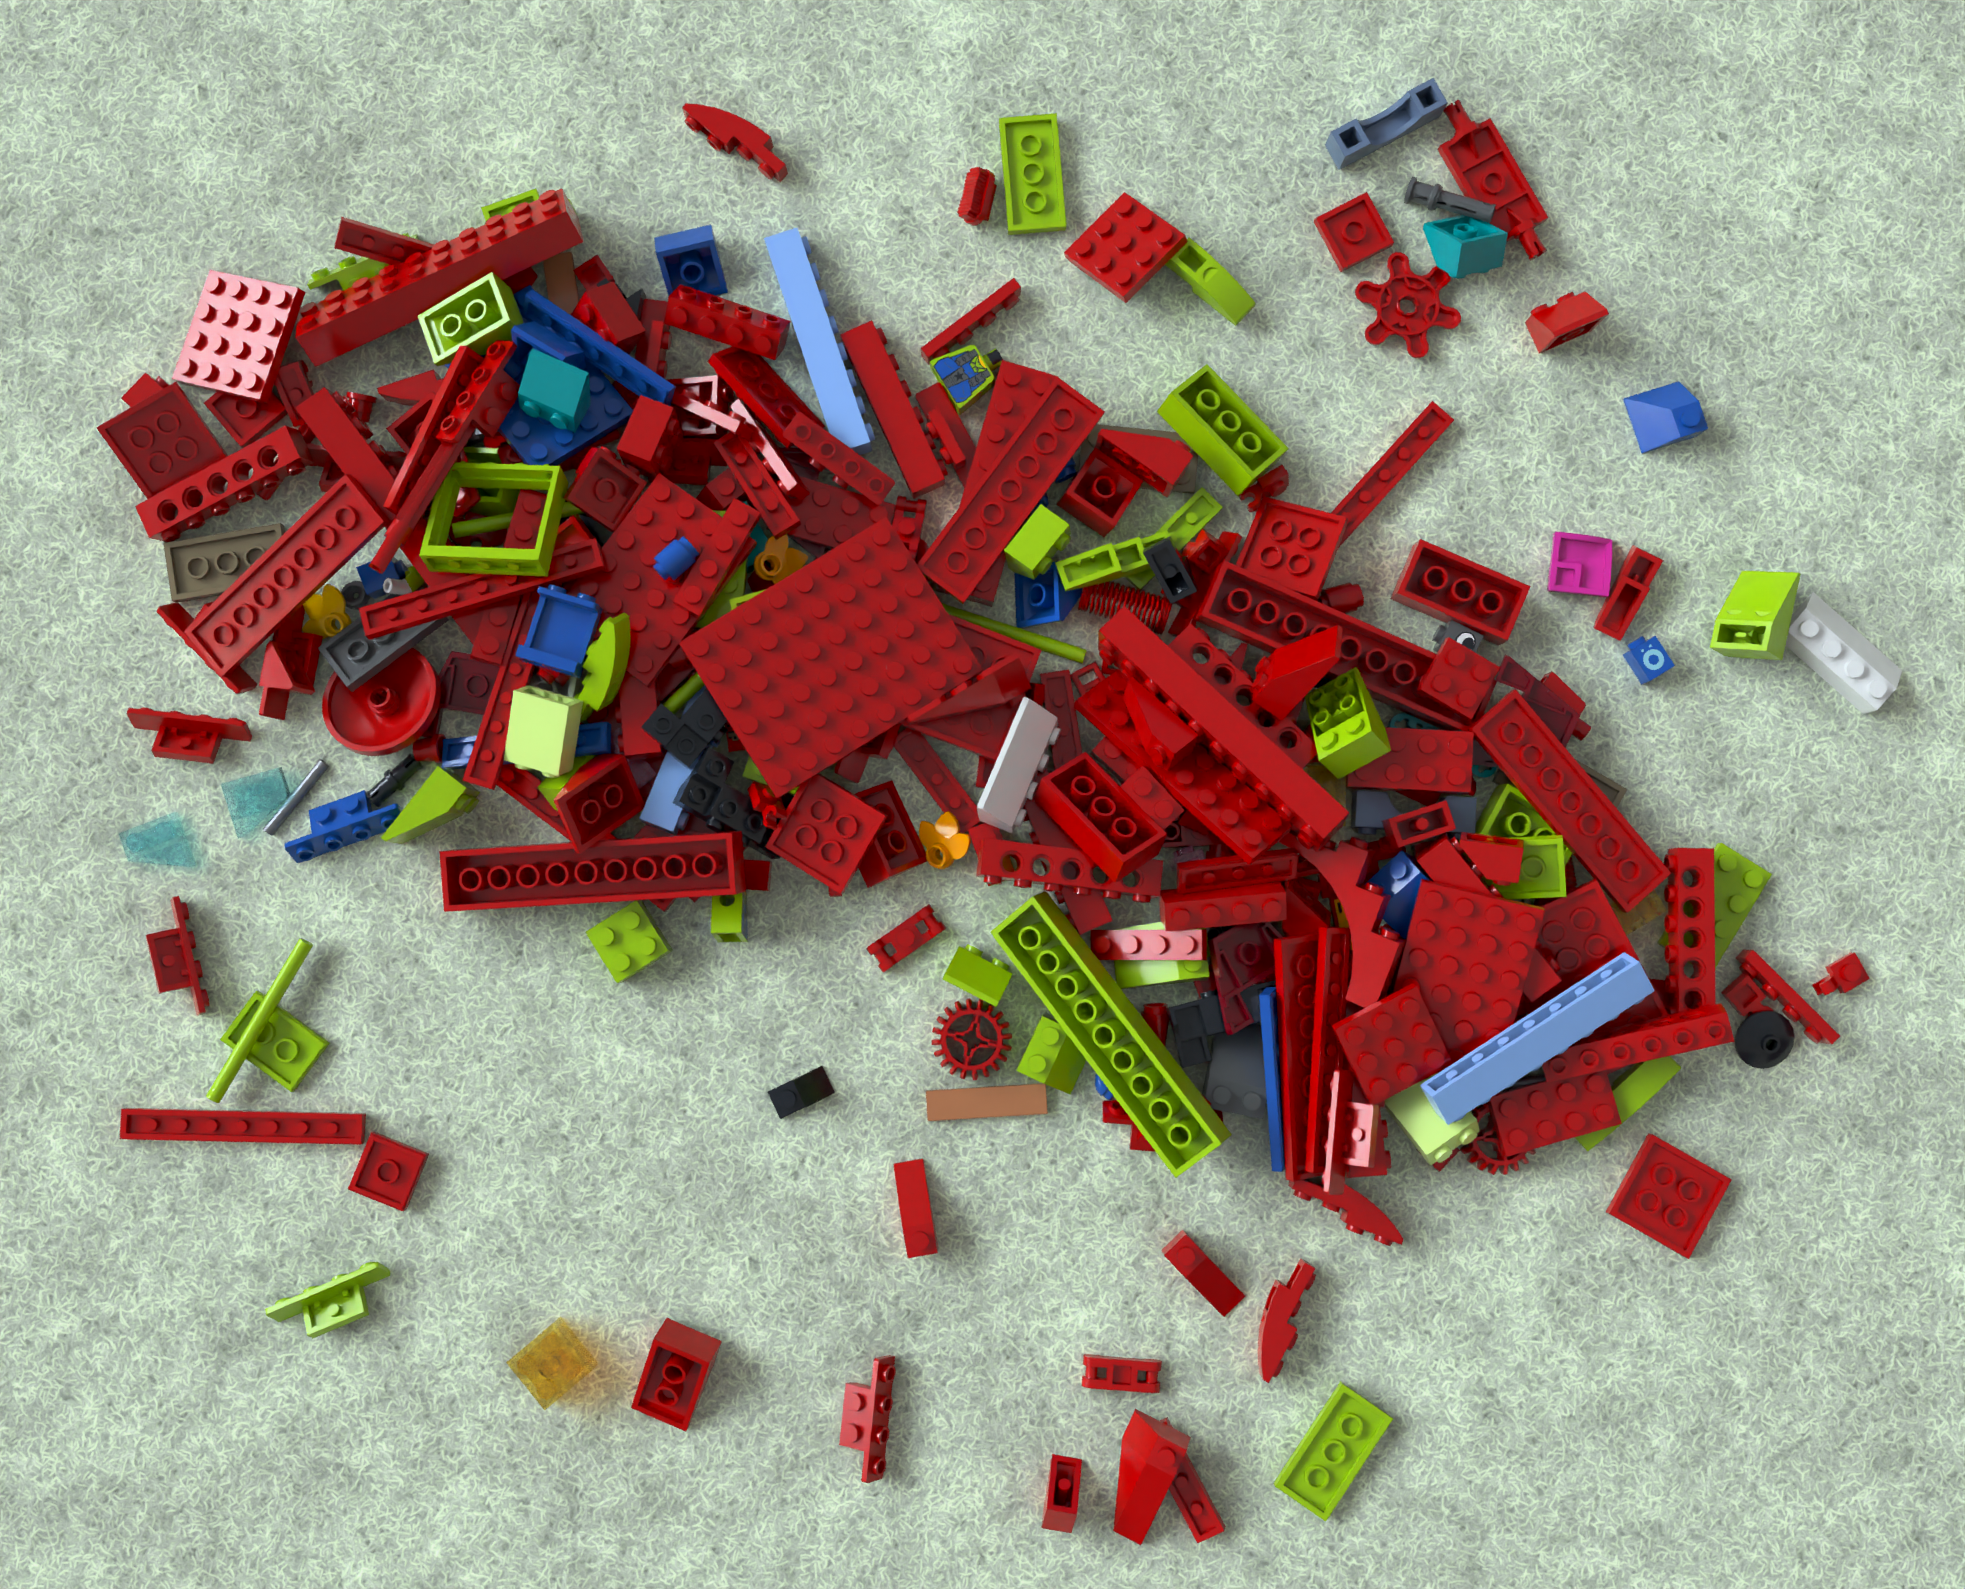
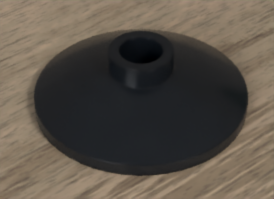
[1735,1010,1795,1069]

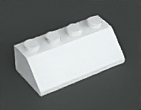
[1785,592,1902,714]
[977,697,1061,833]

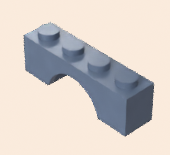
[1325,78,1448,170]
[1350,790,1477,840]

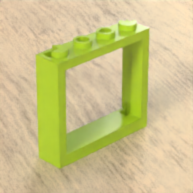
[419,461,569,576]

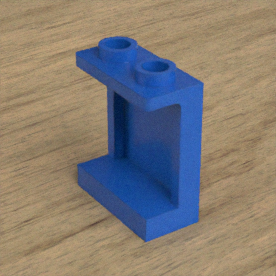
[515,584,603,678]

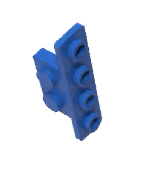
[284,790,402,863]

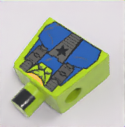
[930,345,1003,415]
[711,892,748,943]

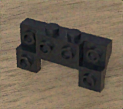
[641,688,728,769]
[673,747,794,860]
[1167,980,1276,1068]

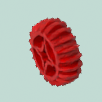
[931,998,1012,1080]
[1460,1103,1536,1175]

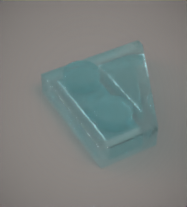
[221,767,291,839]
[119,812,197,867]

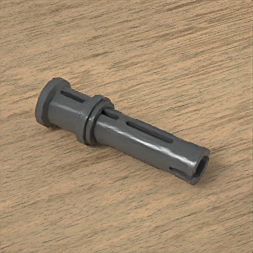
[1404,177,1496,224]

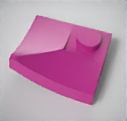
[1547,531,1612,597]

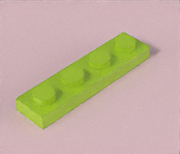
[1125,487,1223,591]

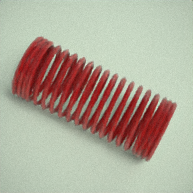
[1078,581,1172,635]

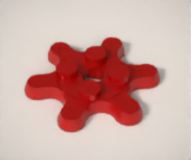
[1355,252,1461,358]

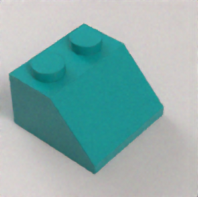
[1423,215,1508,279]
[518,348,591,432]

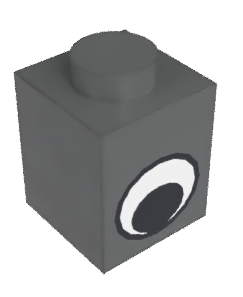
[1432,620,1483,653]

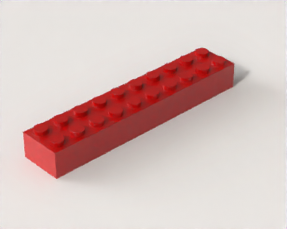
[295,188,583,367]
[295,387,515,645]
[1195,560,1497,732]
[1098,606,1349,852]
[439,831,746,912]

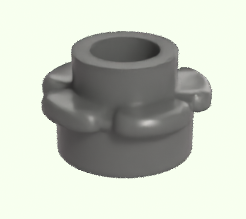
[341,581,371,610]

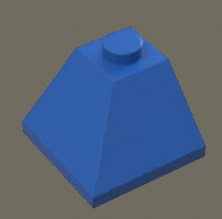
[1623,381,1708,454]
[1014,561,1082,628]

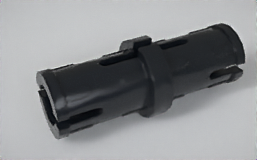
[365,753,423,807]

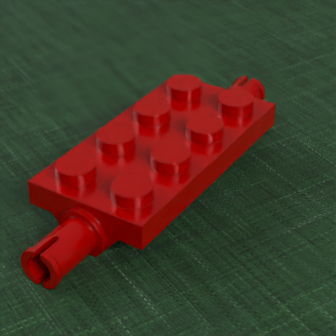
[1437,100,1548,261]

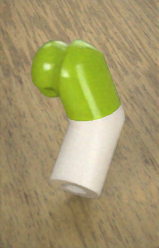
[383,566,424,595]

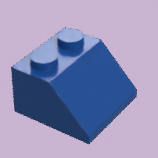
[654,224,728,296]
[511,321,586,370]
[1364,850,1433,939]

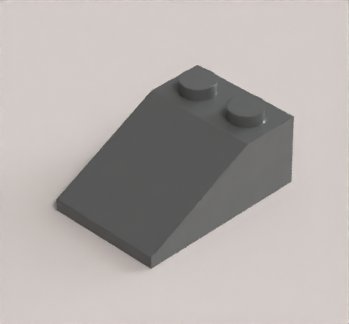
[1202,1024,1267,1119]

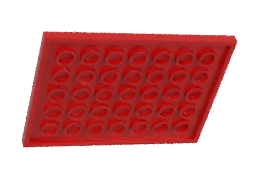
[679,517,983,799]

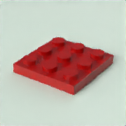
[1064,192,1188,303]
[96,381,228,499]
[1236,496,1348,601]
[765,773,888,894]
[1331,983,1453,1105]
[1606,1133,1732,1259]

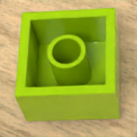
[585,900,673,983]

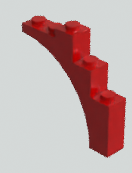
[1278,829,1406,1008]

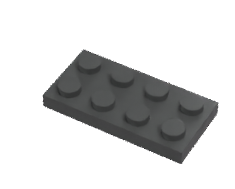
[318,585,449,692]

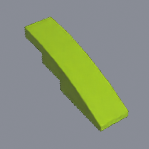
[1055,530,1169,591]
[1575,1056,1681,1151]

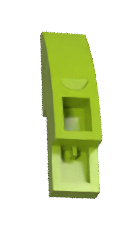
[1165,237,1256,326]
[574,612,630,723]

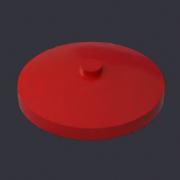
[322,648,441,756]

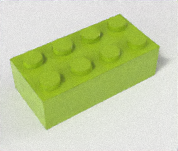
[1157,364,1289,496]

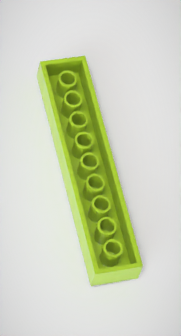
[990,891,1232,1178]

